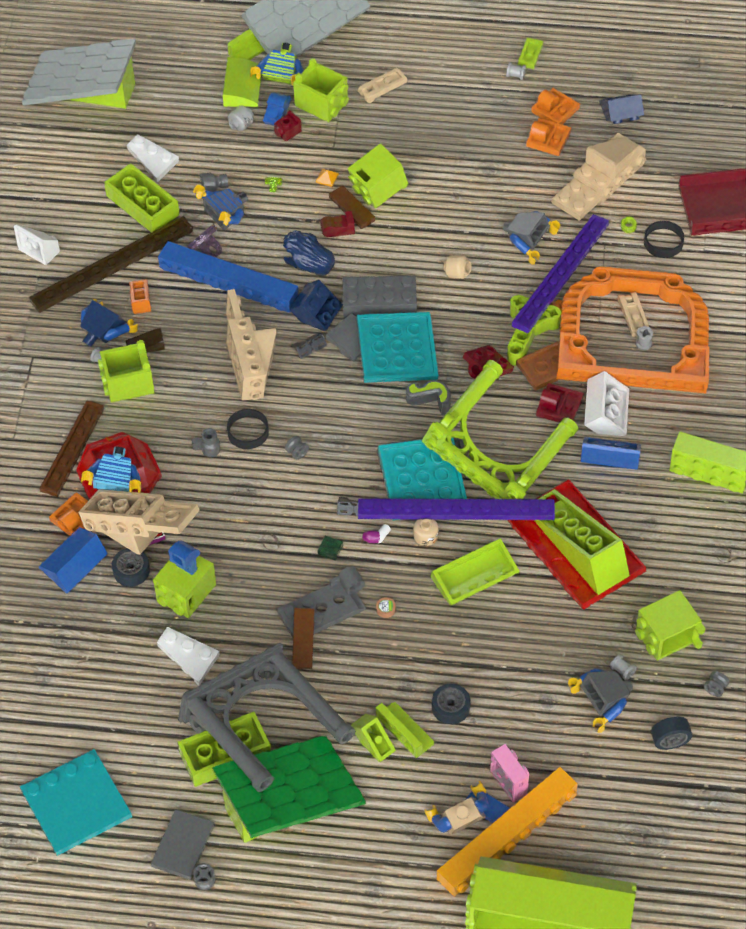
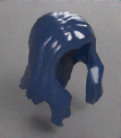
[283,230,335,276]

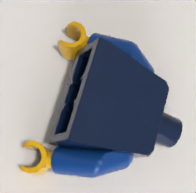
[80,299,138,347]

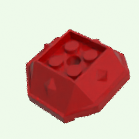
[76,432,162,500]

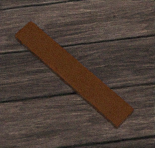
[39,400,105,497]

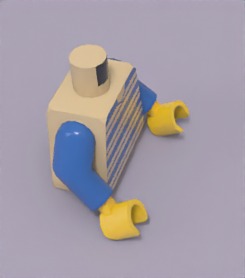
[424,781,489,836]

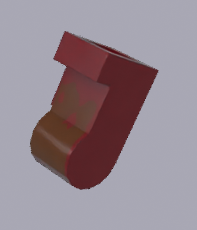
[320,211,355,237]

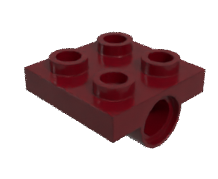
[462,345,514,379]
[536,383,584,423]

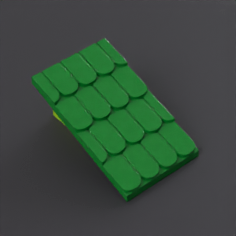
[212,736,366,843]

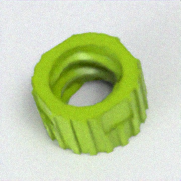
[621,216,637,233]

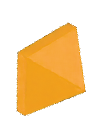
[316,168,339,187]

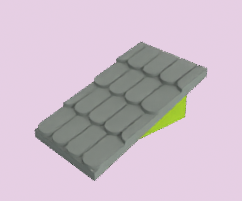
[242,0,370,57]
[22,39,136,109]

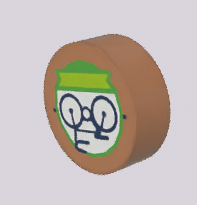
[376,597,396,618]

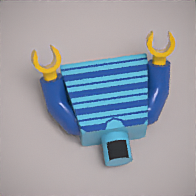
[80,446,141,493]

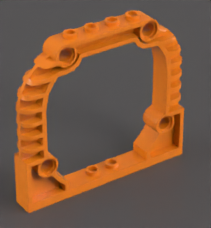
[556,267,710,394]

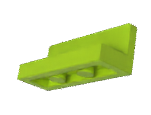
[227,29,265,60]
[376,702,434,758]

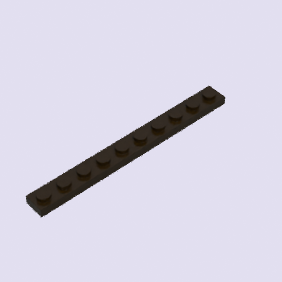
[29,216,193,313]

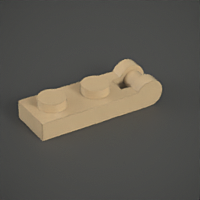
[358,67,407,103]
[617,292,649,337]

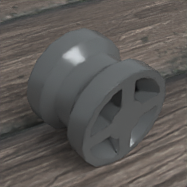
[285,436,309,460]
[704,671,729,697]
[193,863,216,890]

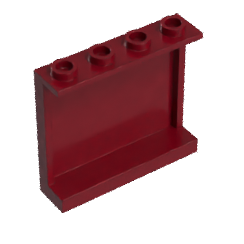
[678,168,746,236]

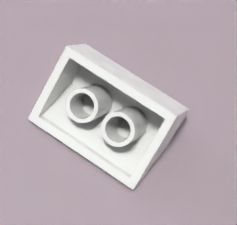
[584,371,629,436]

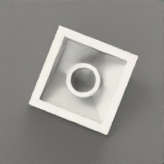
[14,225,60,265]

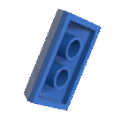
[581,437,641,470]
[39,527,108,594]

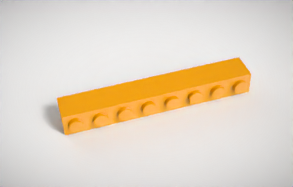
[437,767,578,897]

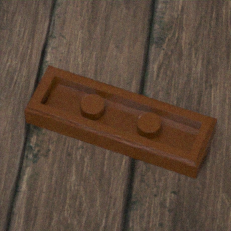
[329,185,375,229]
[292,608,314,669]

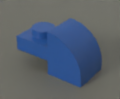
[263,92,291,126]
[168,540,200,575]

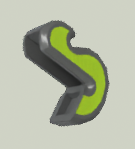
[406,380,451,415]

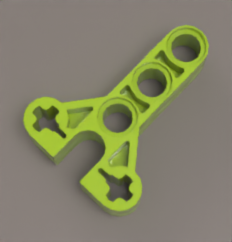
[507,295,561,366]

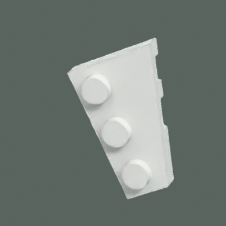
[127,134,179,183]
[157,627,220,686]

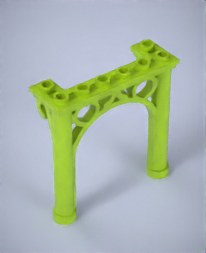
[422,360,578,499]

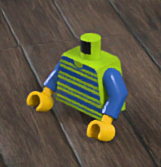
[250,43,304,86]

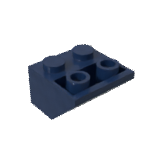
[289,280,343,331]

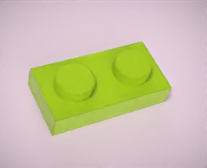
[518,38,543,69]

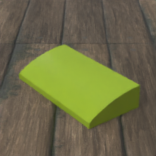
[223,57,262,107]
[430,538,520,606]

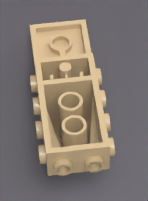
[552,133,646,221]
[226,289,276,401]
[79,489,200,555]

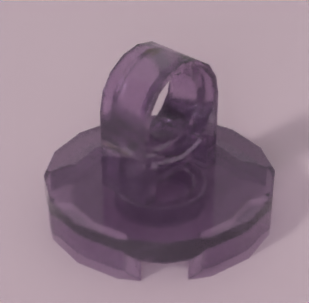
[187,224,222,258]

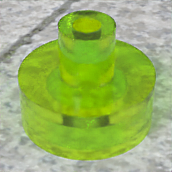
[265,177,282,193]

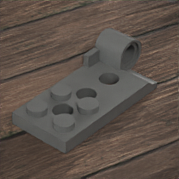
[277,566,366,638]

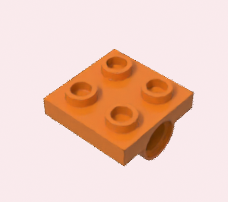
[531,88,580,125]
[526,118,571,156]
[49,492,88,536]

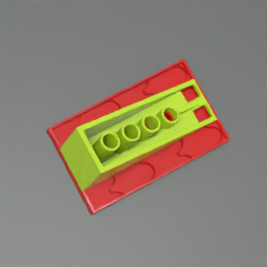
[508,479,646,610]

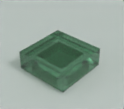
[317,535,343,561]

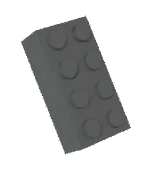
[343,275,417,319]

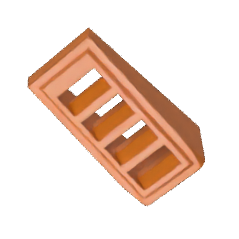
[129,279,151,314]

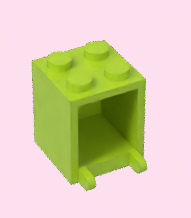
[293,58,349,122]
[347,143,408,209]
[98,340,155,403]
[153,545,216,619]
[635,590,705,661]

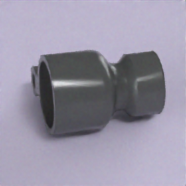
[200,172,229,192]
[192,428,220,457]

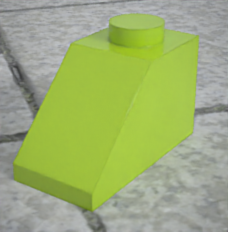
[351,714,396,762]

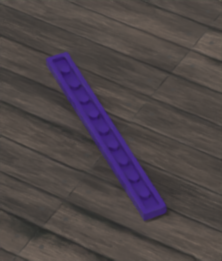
[512,214,609,333]
[358,498,555,520]

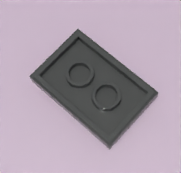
[151,809,215,880]

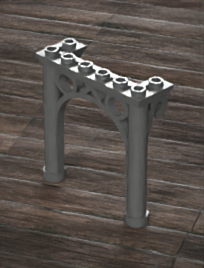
[178,643,356,792]

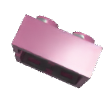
[490,744,529,803]

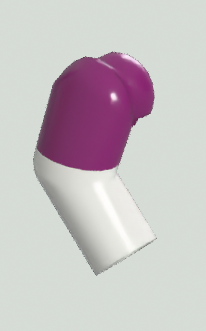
[362,524,391,543]

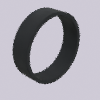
[644,221,684,258]
[227,409,269,449]

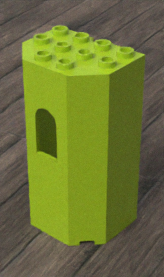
[465,856,637,929]

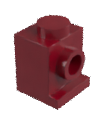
[274,110,302,142]

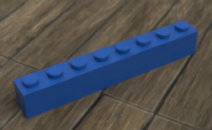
[158,241,299,313]

